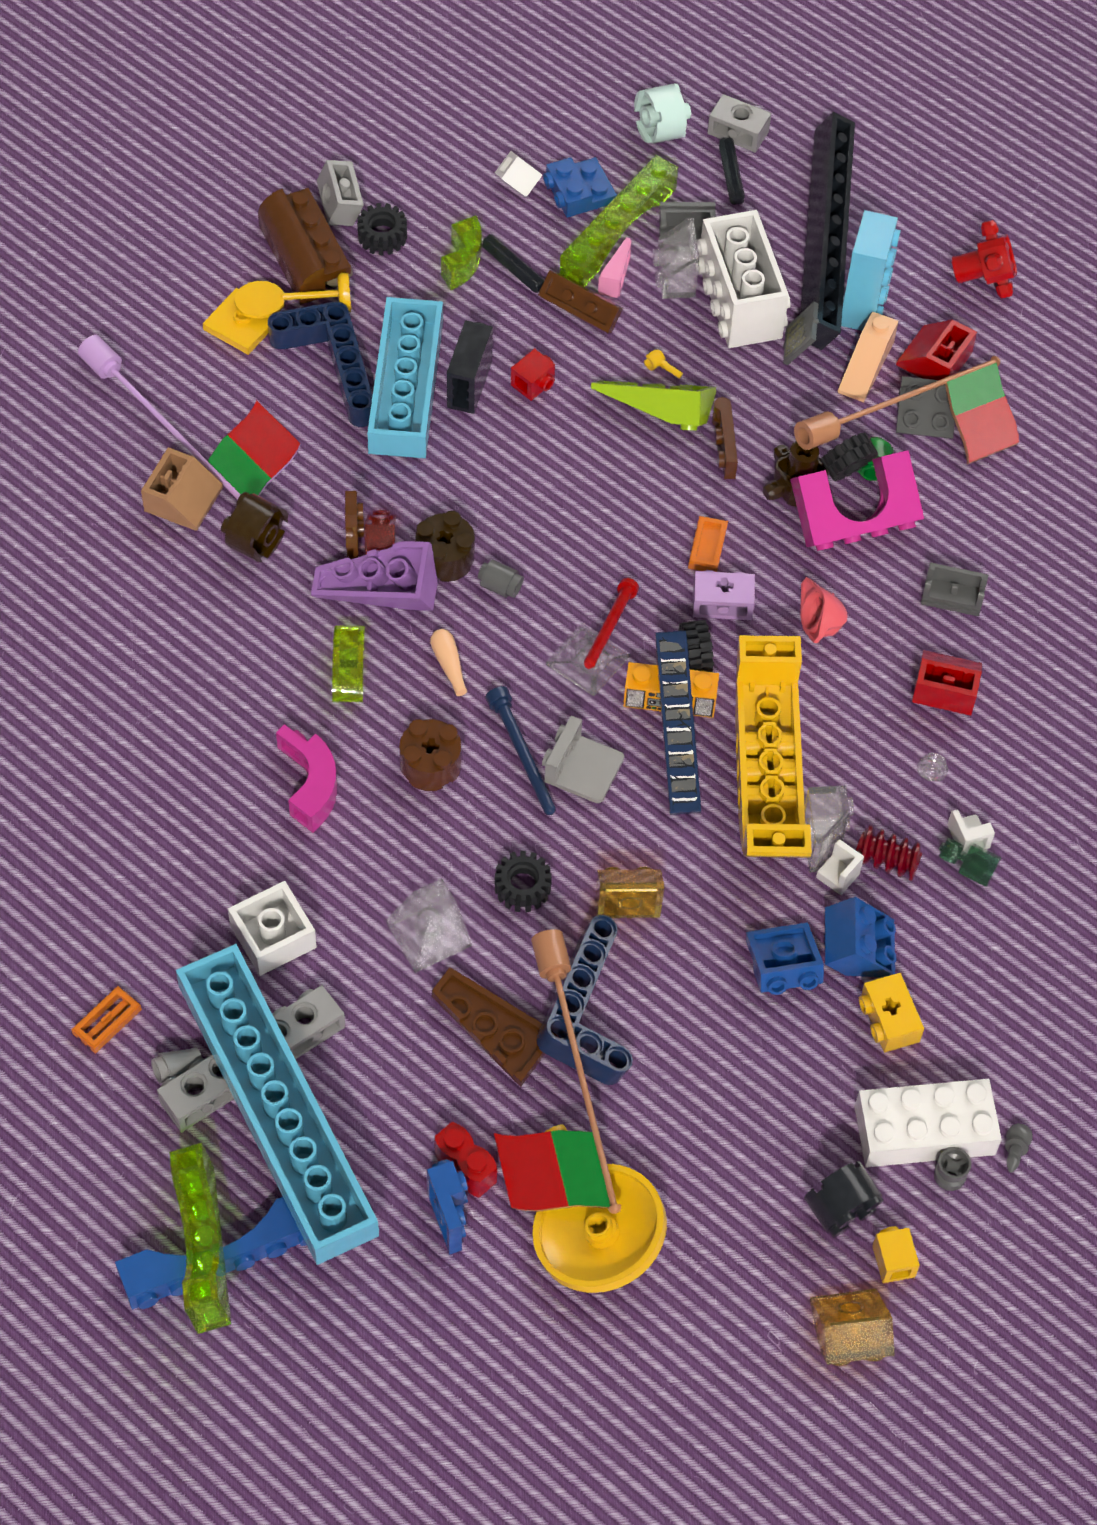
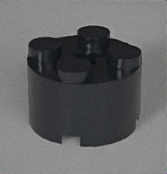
[804,1161,884,1238]

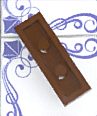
[538,270,623,333]

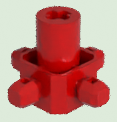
[952,219,1017,299]

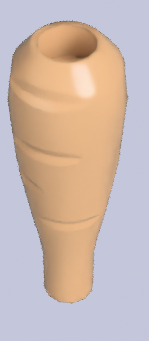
[430,629,467,696]

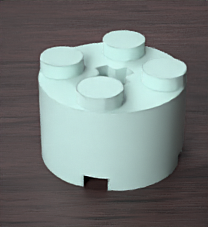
[634,83,691,143]

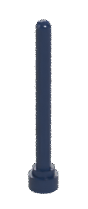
[485,686,556,815]

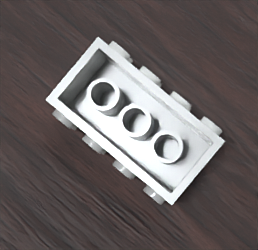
[695,210,790,348]

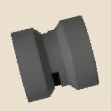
[934,1147,971,1191]

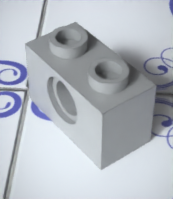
[707,94,772,153]
[316,160,364,226]

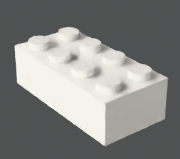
[855,1079,1002,1167]

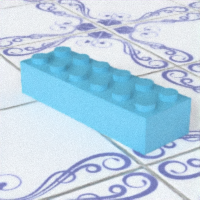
[367,297,443,459]

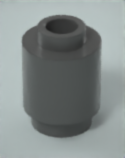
[478,559,524,598]

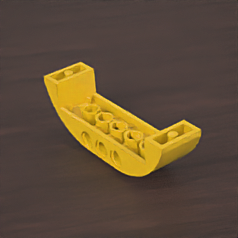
[735,635,812,858]

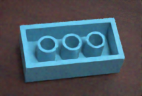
[841,210,901,331]

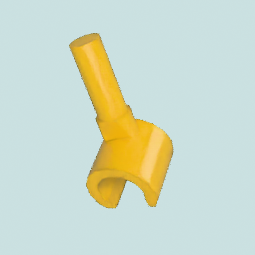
[644,350,683,379]

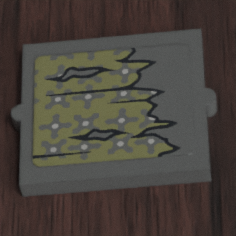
[783,302,819,365]

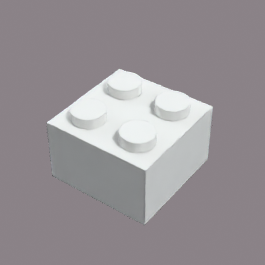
[228,881,317,976]

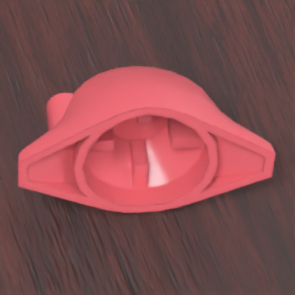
[801,577,848,643]

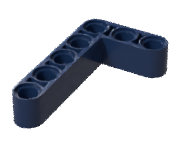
[268,302,373,427]
[536,915,633,1085]

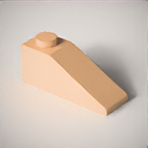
[838,311,898,402]

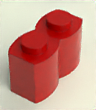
[434,1122,497,1198]

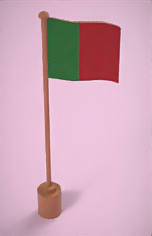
[794,356,1019,465]
[494,929,621,1214]

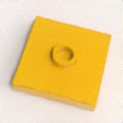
[203,288,269,355]

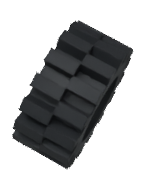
[357,203,407,256]
[821,432,878,481]
[678,620,714,672]
[495,851,552,912]

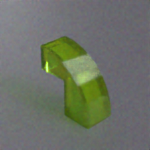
[441,215,482,290]
[332,625,365,702]

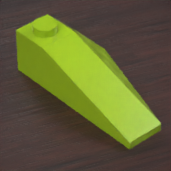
[591,381,717,430]

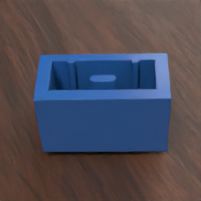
[825,897,896,978]

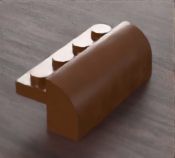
[258,188,351,305]

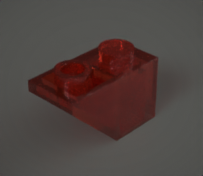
[365,510,396,555]

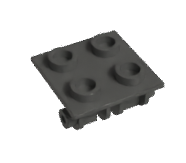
[896,376,955,439]

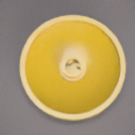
[533,1164,667,1293]

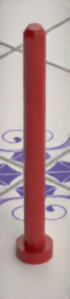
[584,578,639,669]

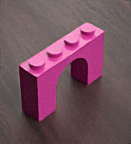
[790,450,924,551]

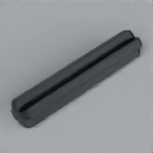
[719,137,745,205]
[482,234,545,293]

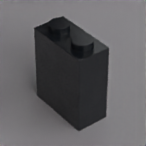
[447,320,493,414]

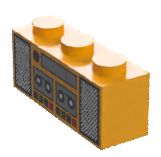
[623,662,719,718]

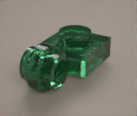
[939,838,1002,887]

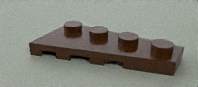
[432,967,557,1087]

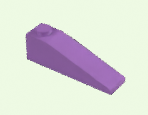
[311,541,438,611]

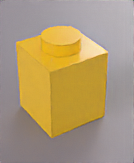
[872,1226,920,1283]

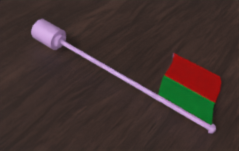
[78,335,300,500]

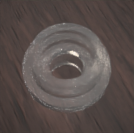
[917,753,948,782]

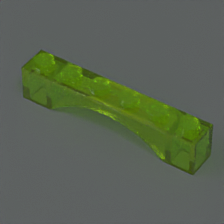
[560,155,678,287]
[169,1142,231,1334]

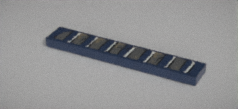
[655,631,701,815]

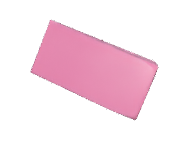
[598,237,632,298]

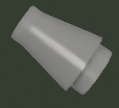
[151,1047,202,1084]

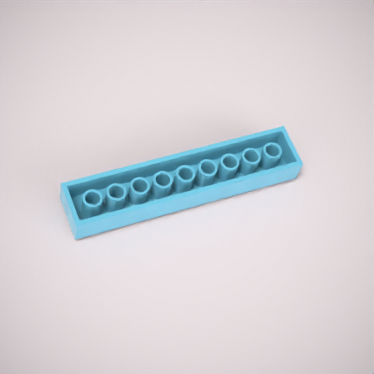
[176,944,379,1265]

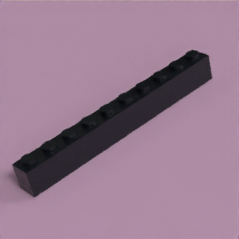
[800,112,855,350]

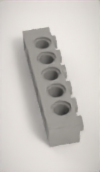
[157,985,345,1133]

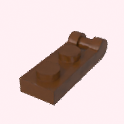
[712,397,738,479]

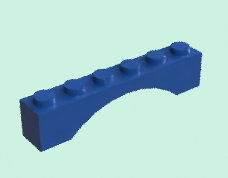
[115,1197,307,1310]

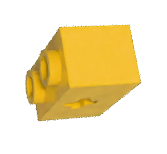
[859,973,924,1053]

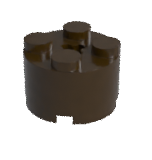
[221,492,288,562]
[415,511,475,582]

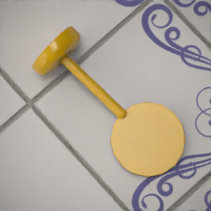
[234,273,351,319]

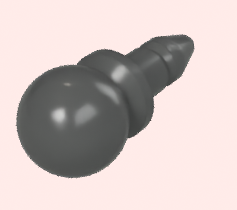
[1005,1123,1033,1173]

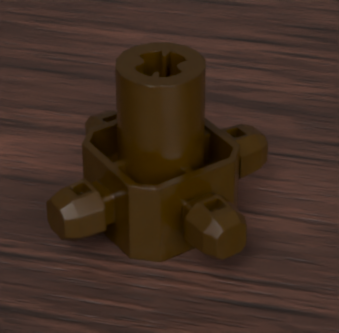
[763,441,829,507]

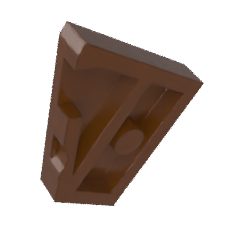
[345,491,364,559]

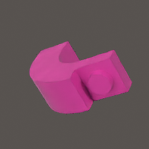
[276,724,337,833]

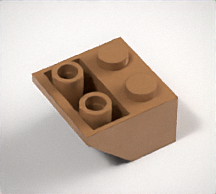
[141,447,223,531]

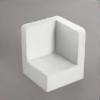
[495,151,542,196]
[947,809,995,856]
[816,840,864,895]

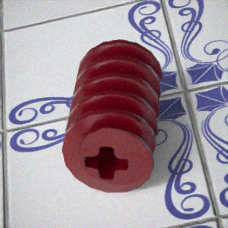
[856,825,922,882]

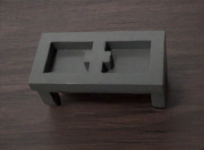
[659,202,716,244]
[921,562,989,616]

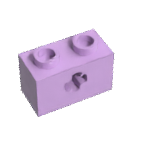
[693,570,755,620]

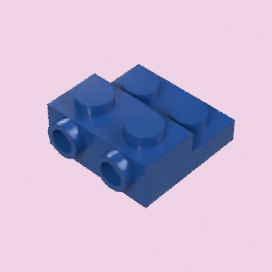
[543,157,617,218]
[746,922,824,995]
[427,1160,468,1255]

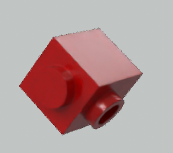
[511,348,555,401]

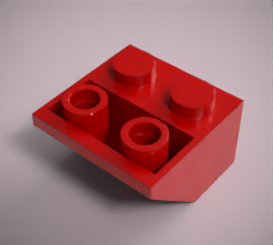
[896,319,977,380]
[912,650,982,716]

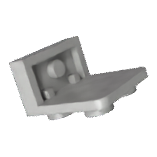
[542,715,624,803]

